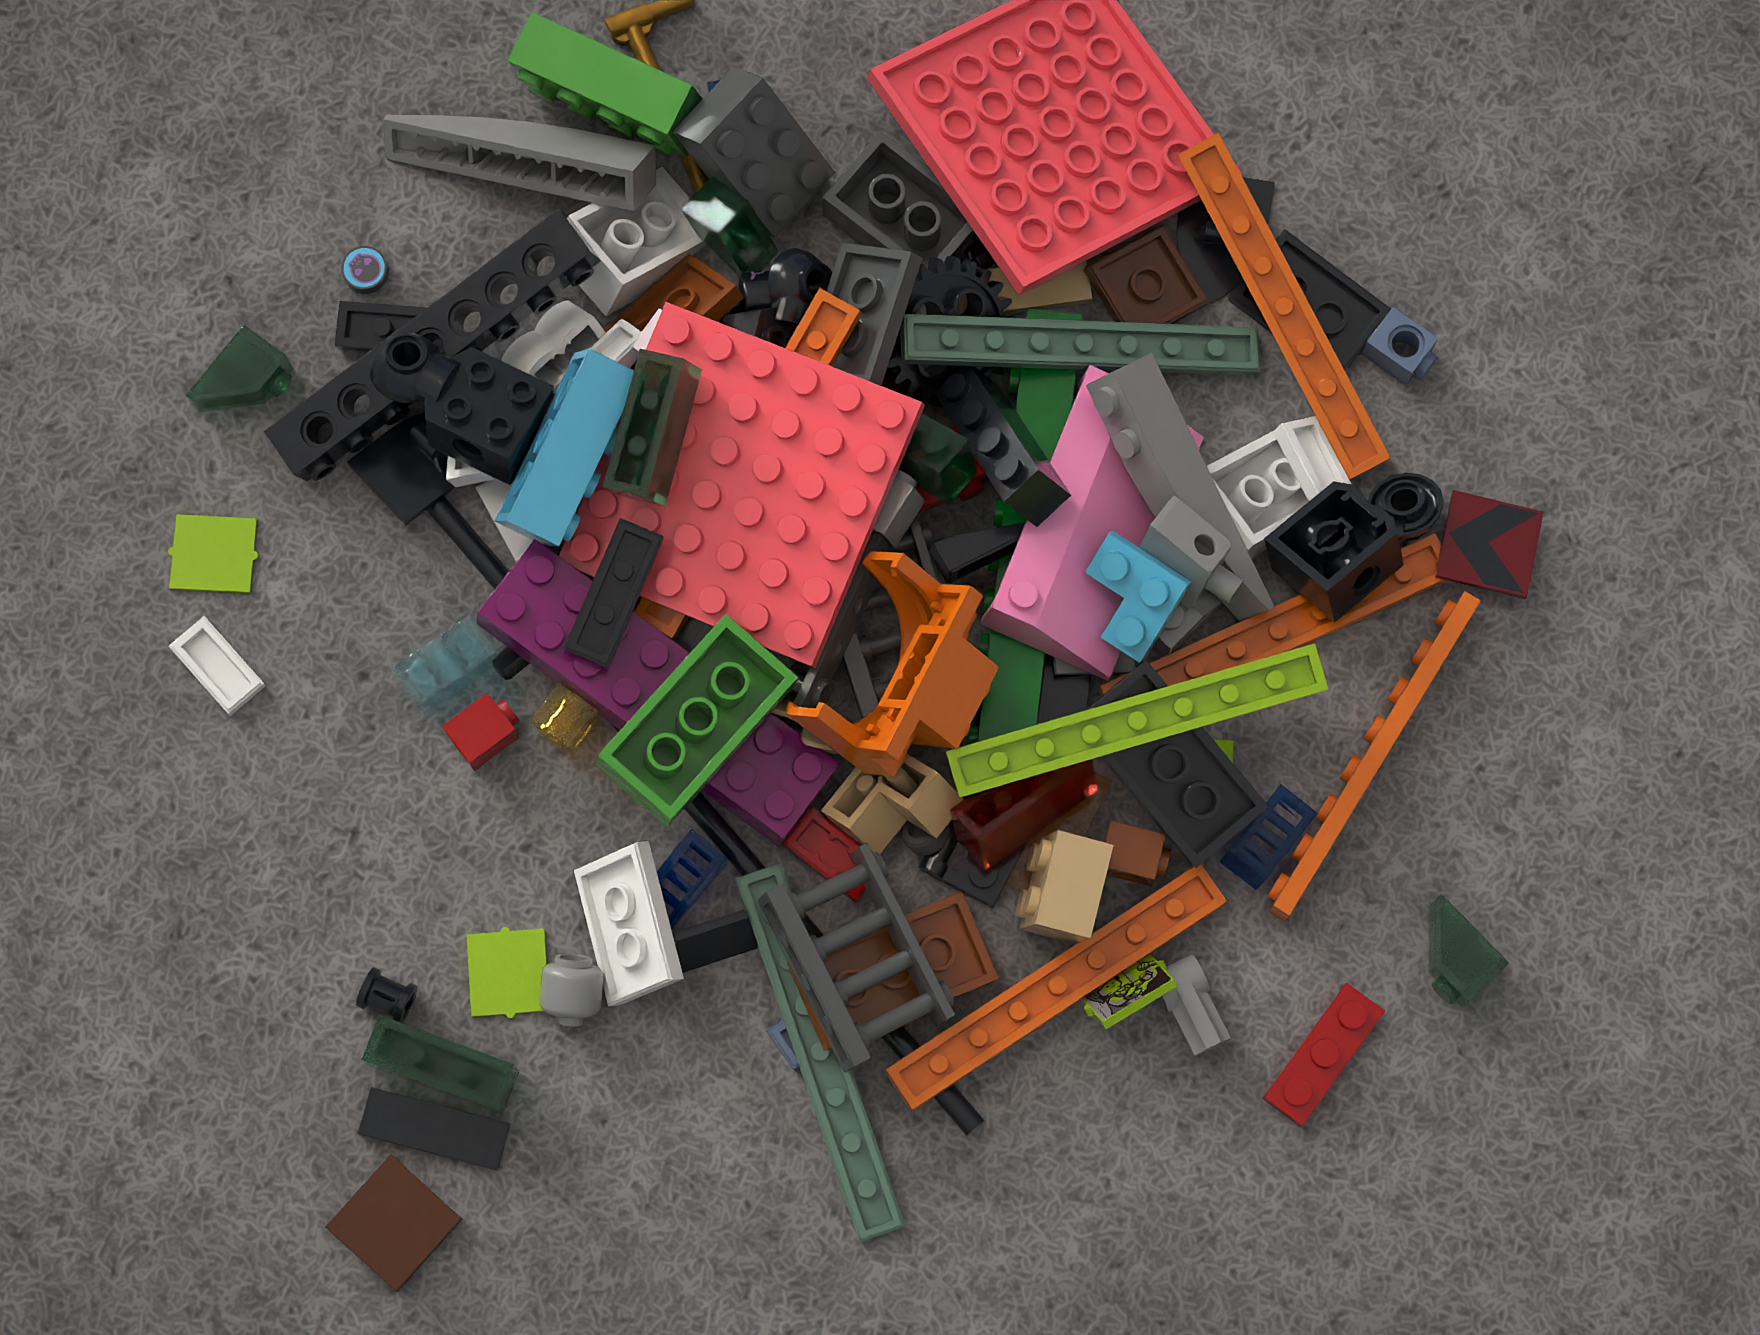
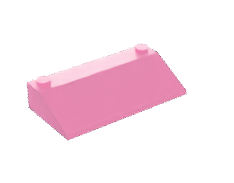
[980,365,1204,681]

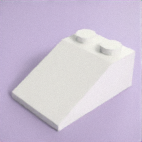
[568,167,720,316]
[1207,431,1309,559]

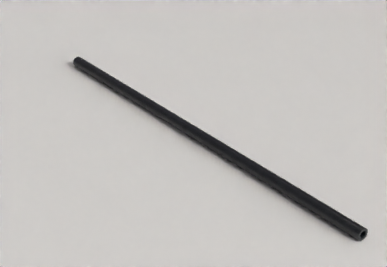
[427,496,985,1136]

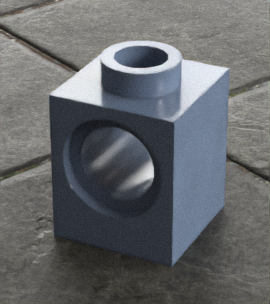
[1361,307,1438,386]

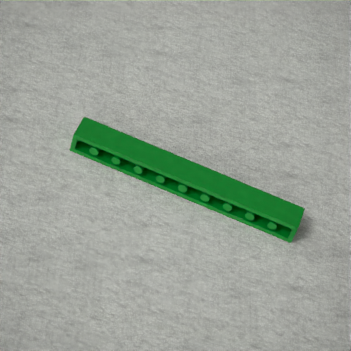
[968,308,1082,745]

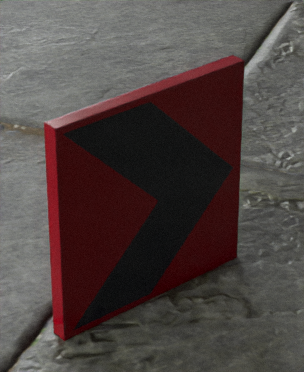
[1435,490,1543,599]

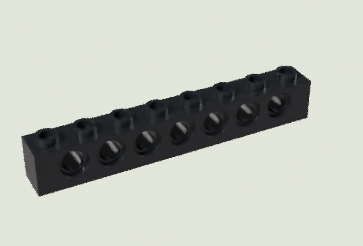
[264,208,601,481]

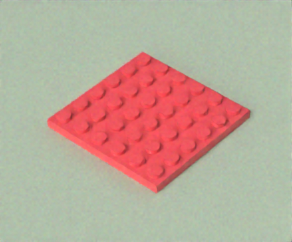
[867,0,1242,296]
[559,302,925,668]

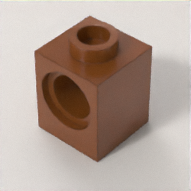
[1104,821,1171,887]

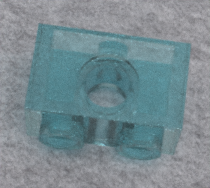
[392,615,498,716]

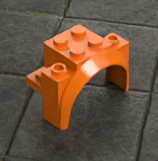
[785,551,999,777]

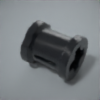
[356,967,418,1025]

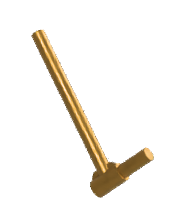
[604,0,724,220]

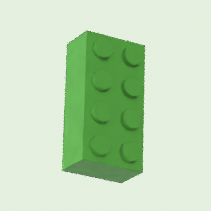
[507,12,703,157]
[595,614,798,828]

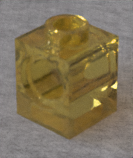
[531,683,600,757]

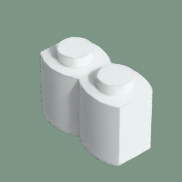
[501,300,606,392]

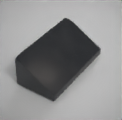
[672,910,757,973]

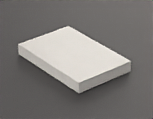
[574,841,684,1007]

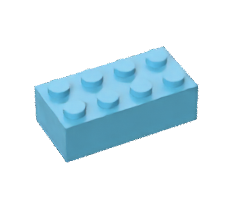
[494,348,642,546]

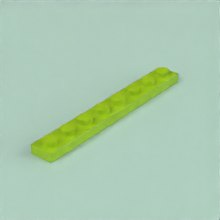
[946,643,1328,798]

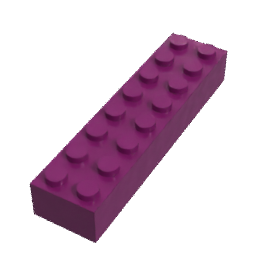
[477,539,839,847]

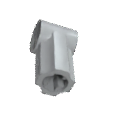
[1161,954,1231,1058]

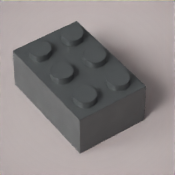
[672,66,835,238]
[822,130,979,268]

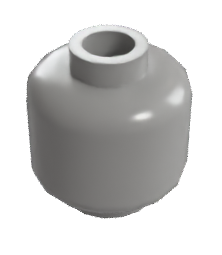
[540,954,603,1026]

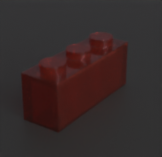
[950,759,1098,870]

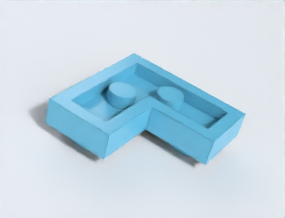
[1085,531,1192,663]

